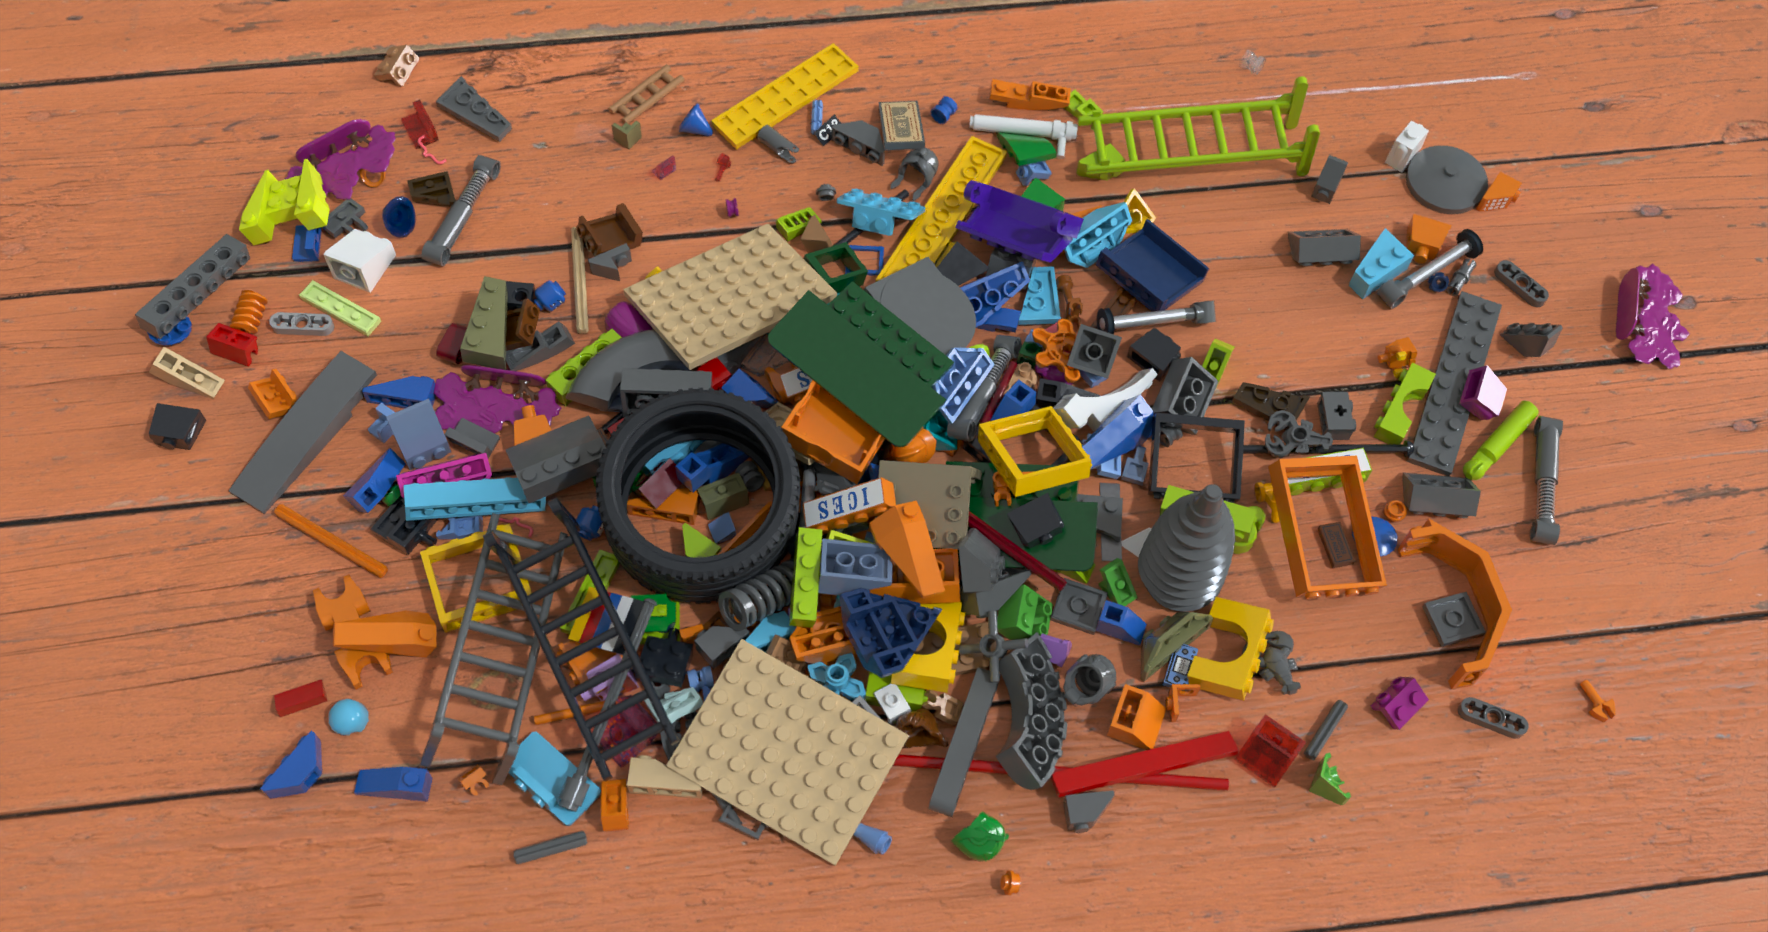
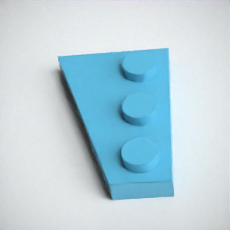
[1018,266,1061,325]

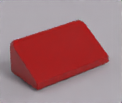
[274,679,328,717]

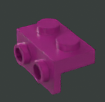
[1371,677,1429,730]

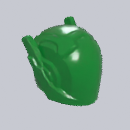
[951,811,1009,861]

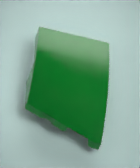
[997,132,1057,166]

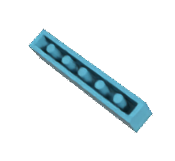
[404,477,546,521]

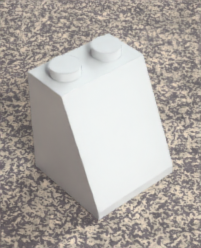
[323,229,396,293]

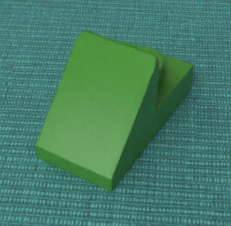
[1098,558,1138,606]

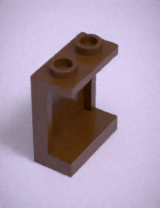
[576,203,643,257]
[506,298,540,351]

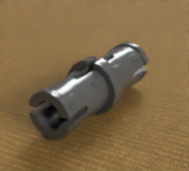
[1446,258,1476,296]

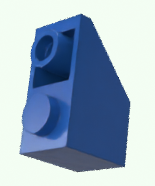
[991,380,1036,421]
[1096,600,1147,646]

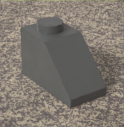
[1311,155,1348,204]
[694,626,750,669]
[1063,790,1115,833]

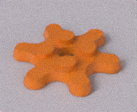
[1032,319,1080,383]

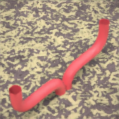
[418,135,447,164]
[499,517,533,537]

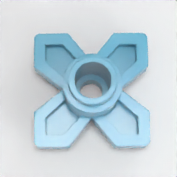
[808,653,866,702]

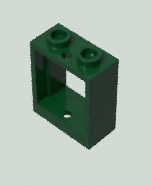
[803,242,868,293]

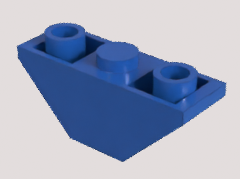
[260,731,323,799]

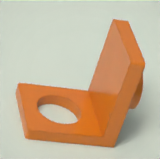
[1165,684,1200,722]

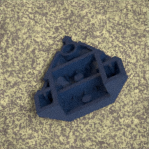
[840,588,942,677]

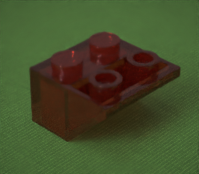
[1234,714,1306,788]

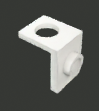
[874,684,911,726]

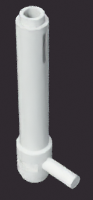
[970,114,1078,159]

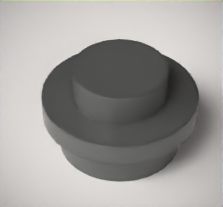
[816,184,836,201]

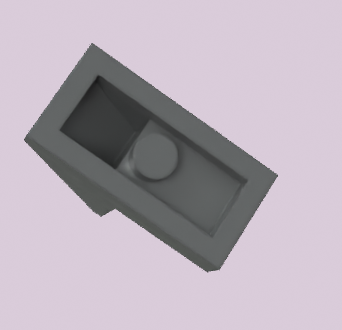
[588,243,632,281]

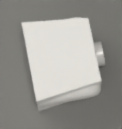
[1385,121,1429,173]

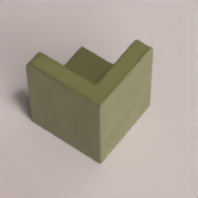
[611,121,642,149]

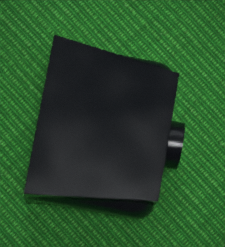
[1127,328,1181,382]
[149,403,206,450]
[1007,493,1064,549]

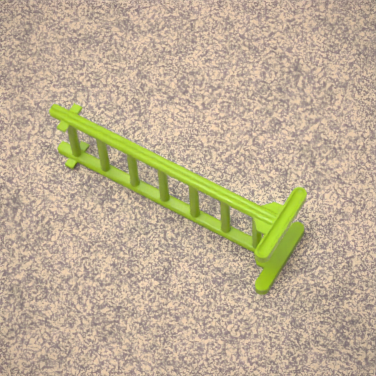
[1078,77,1320,178]

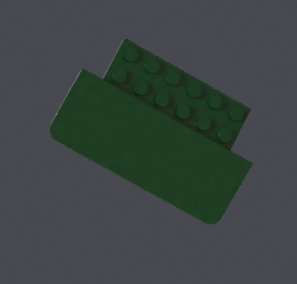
[768,281,954,447]
[933,461,1098,572]

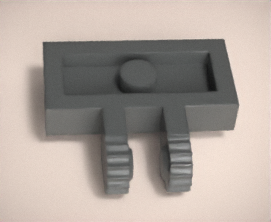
[321,198,368,238]

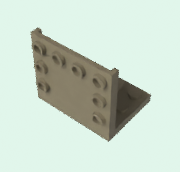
[873,460,982,550]

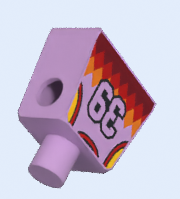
[581,654,639,701]

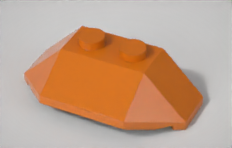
[789,606,856,664]

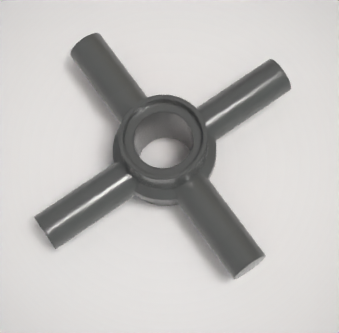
[959,611,1028,683]

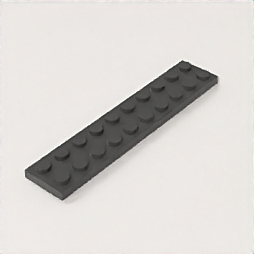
[1407,291,1502,476]

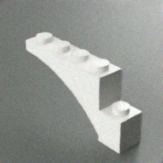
[1053,368,1158,432]

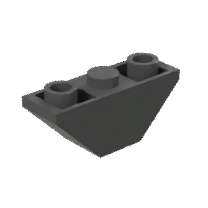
[832,120,885,166]
[1500,323,1563,357]

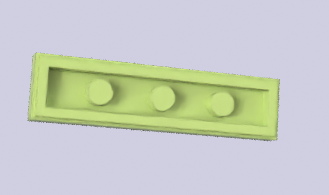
[299,280,382,336]

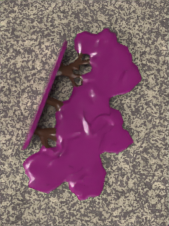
[283,119,396,199]
[1616,264,1690,369]
[434,365,561,433]

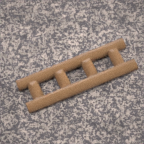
[608,64,685,124]

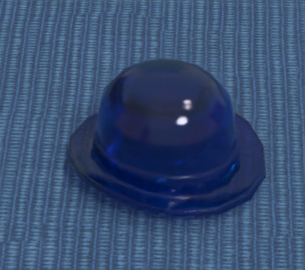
[382,196,416,238]

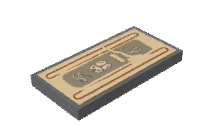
[879,101,925,150]

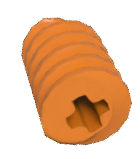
[229,290,268,334]

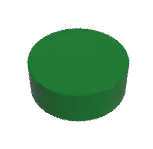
[382,484,401,506]

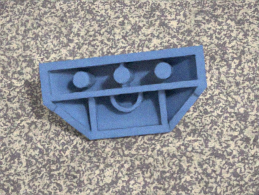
[932,348,995,424]

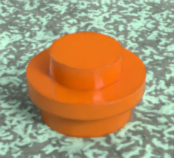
[1384,500,1407,522]
[1000,870,1020,896]

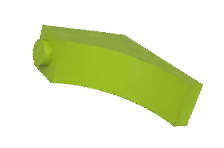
[865,672,928,711]

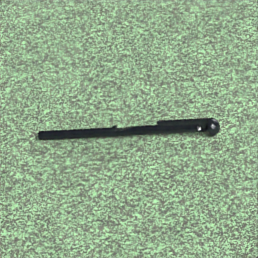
[1243,440,1414,457]

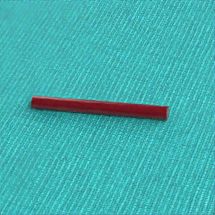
[979,361,1018,424]

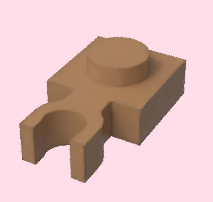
[922,690,963,726]

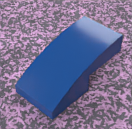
[976,308,1021,333]

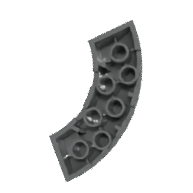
[566,329,692,412]
[995,632,1067,790]

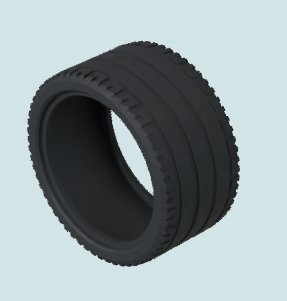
[596,388,800,604]

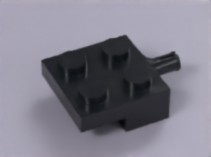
[371,495,437,555]
[635,627,693,687]

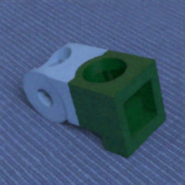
[1016,329,1044,370]

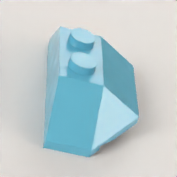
[1064,202,1132,268]

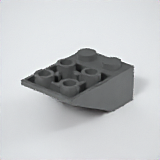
[986,245,1037,289]

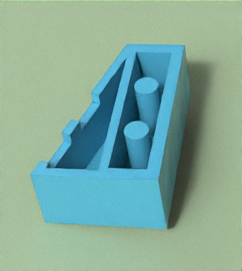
[1349,228,1414,299]

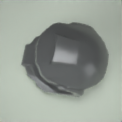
[1063,654,1116,706]

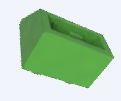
[997,584,1053,640]

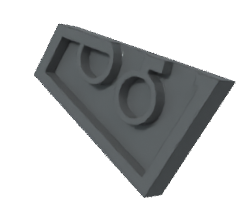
[1077,494,1123,542]

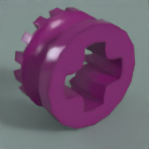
[725,198,739,218]

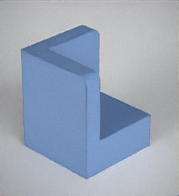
[368,403,396,443]

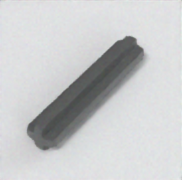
[1304,700,1348,760]
[513,831,587,864]

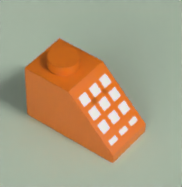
[1476,172,1522,212]

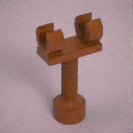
[1056,275,1083,329]

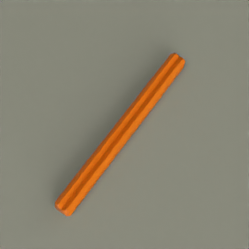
[274,504,388,578]

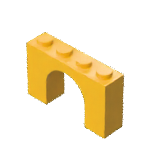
[1187,597,1274,701]
[891,602,965,693]

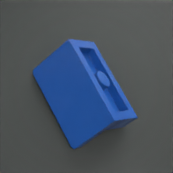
[292,225,322,262]

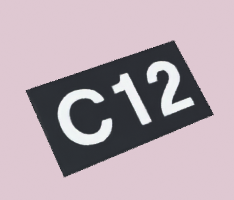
[814,114,842,146]

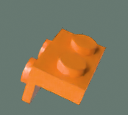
[248,369,297,419]

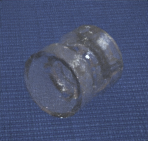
[1239,50,1266,76]

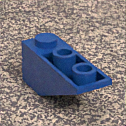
[343,448,406,513]

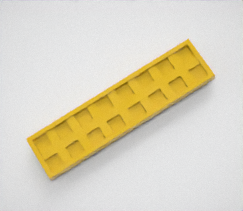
[711,43,859,150]

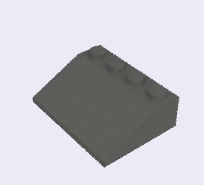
[506,415,606,504]

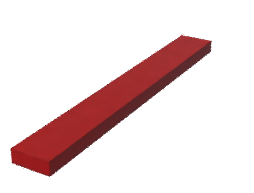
[1050,731,1239,798]

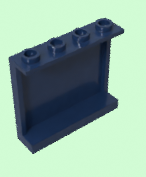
[1095,219,1210,312]

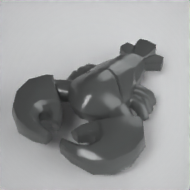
[1265,410,1333,458]
[1242,631,1301,695]

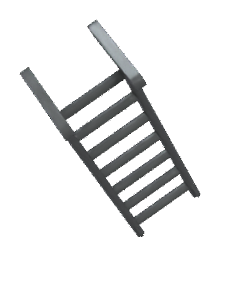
[420,513,568,785]

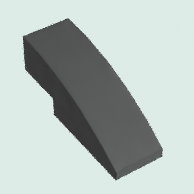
[506,321,575,371]

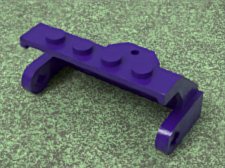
[955,180,1084,262]

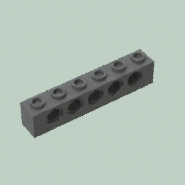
[135,234,250,339]

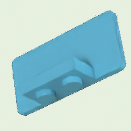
[837,189,925,236]
[508,732,601,826]

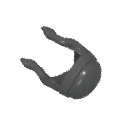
[890,148,939,201]

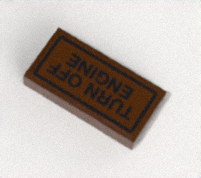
[1318,522,1355,569]

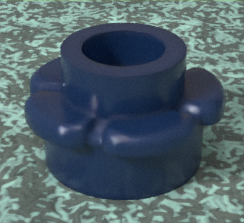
[1428,272,1449,292]

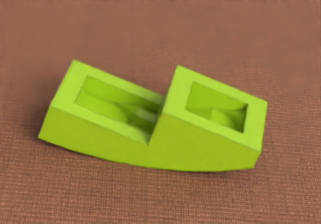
[1064,90,1103,118]

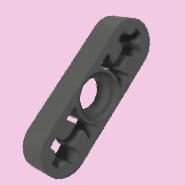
[1494,260,1549,307]
[1458,697,1529,739]

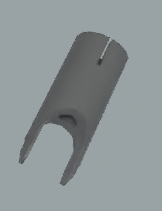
[757,125,799,163]

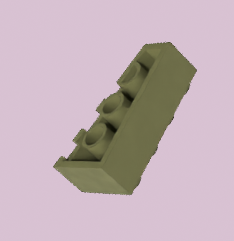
[460,276,508,370]

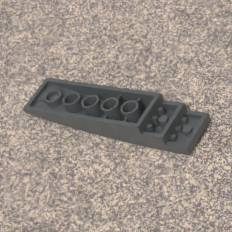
[229,351,377,514]

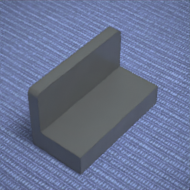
[445,418,500,459]

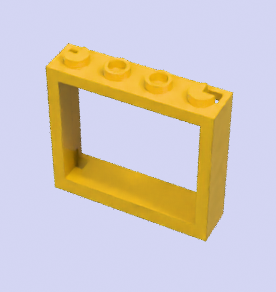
[978,406,1092,497]
[420,523,535,633]

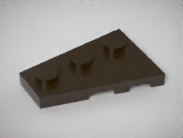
[1232,382,1310,430]

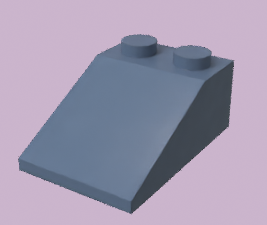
[386,398,451,470]
[818,539,892,595]

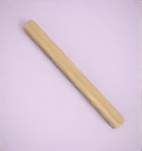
[571,227,589,334]

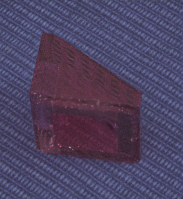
[652,155,676,180]

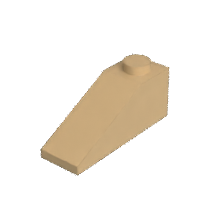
[149,347,225,399]
[627,755,702,799]

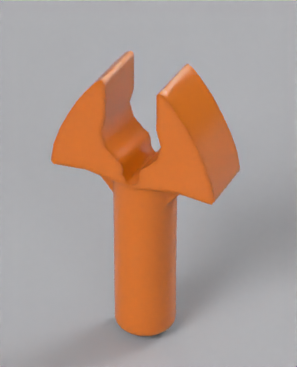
[1580,680,1616,722]

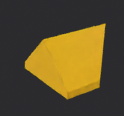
[1124,189,1156,234]

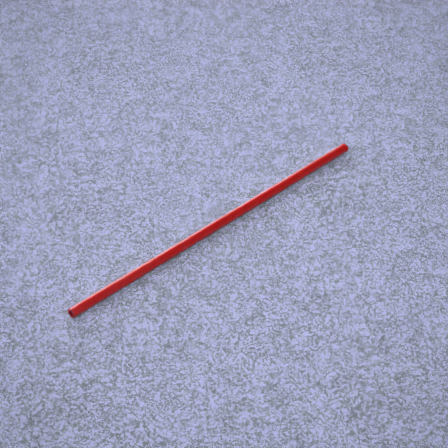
[892,754,1229,791]

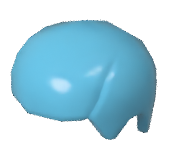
[328,699,369,736]

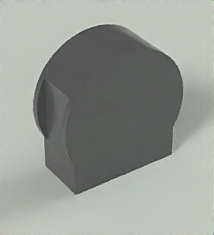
[864,257,976,355]

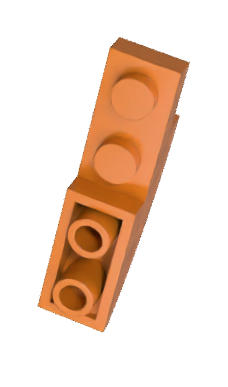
[989,79,1071,110]

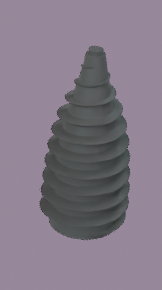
[1138,484,1235,612]

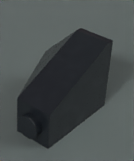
[934,241,989,286]

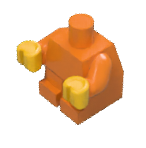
[1378,337,1418,378]

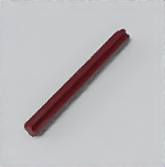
[968,511,1067,591]

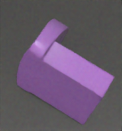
[1040,634,1072,667]

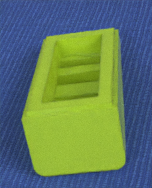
[776,207,822,242]

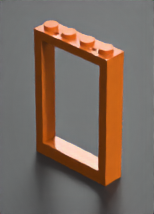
[1268,455,1387,600]

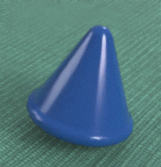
[678,104,713,136]

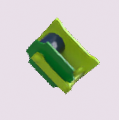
[630,594,680,645]

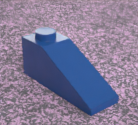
[362,376,436,408]
[354,767,433,802]

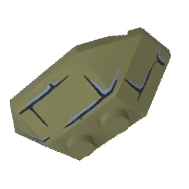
[1141,612,1213,682]

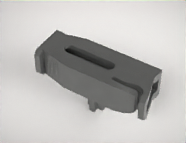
[813,461,869,536]

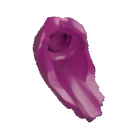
[604,301,653,337]

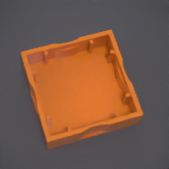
[781,380,885,484]

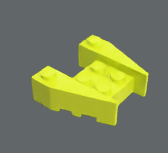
[239,159,329,245]

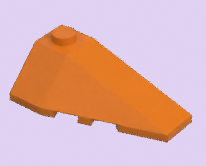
[869,501,945,599]
[333,610,436,658]

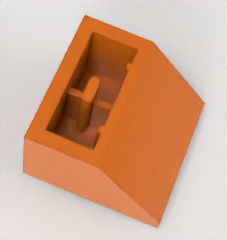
[1107,684,1166,750]

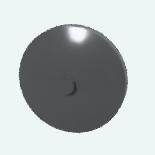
[1406,145,1488,214]

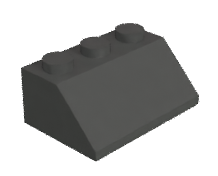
[1288,229,1361,266]
[1152,357,1219,435]
[1402,472,1481,518]
[959,528,1005,592]

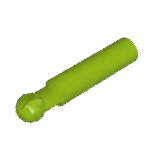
[1463,400,1539,481]

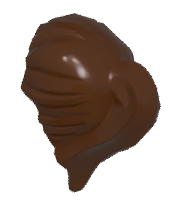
[894,708,948,748]

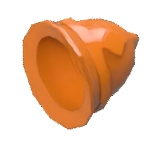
[890,428,937,463]

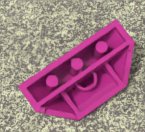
[396,453,492,498]

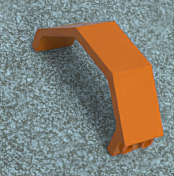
[1397,518,1512,690]

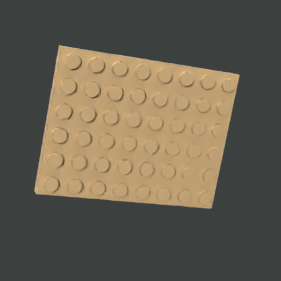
[623,224,837,370]
[666,639,909,866]

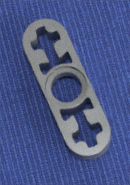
[269,312,334,336]

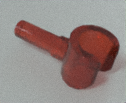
[715,153,731,182]

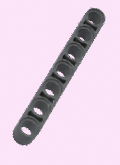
[928,667,1001,817]

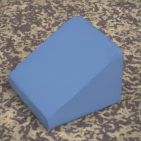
[708,512,736,544]

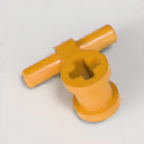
[1254,482,1280,523]

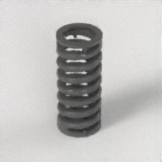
[719,557,794,631]

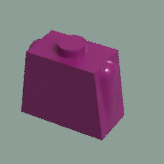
[1459,365,1507,420]

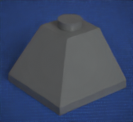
[1067,324,1122,379]

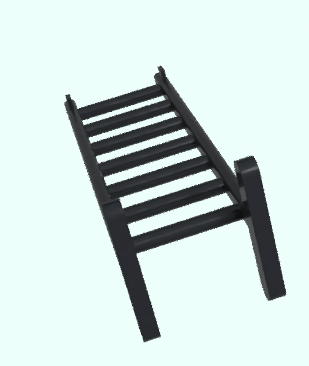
[483,497,680,781]

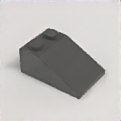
[959,568,1031,618]

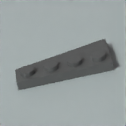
[436,76,512,142]

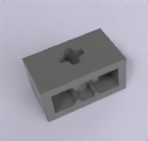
[1317,392,1356,440]

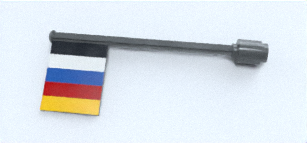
[558,587,657,812]

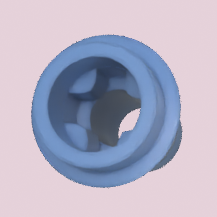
[854,823,892,855]

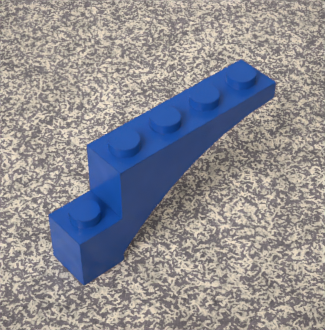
[675,443,749,493]

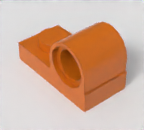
[601,779,629,832]

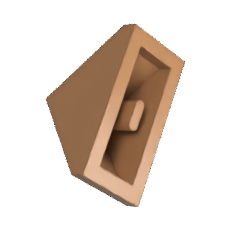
[801,215,833,253]

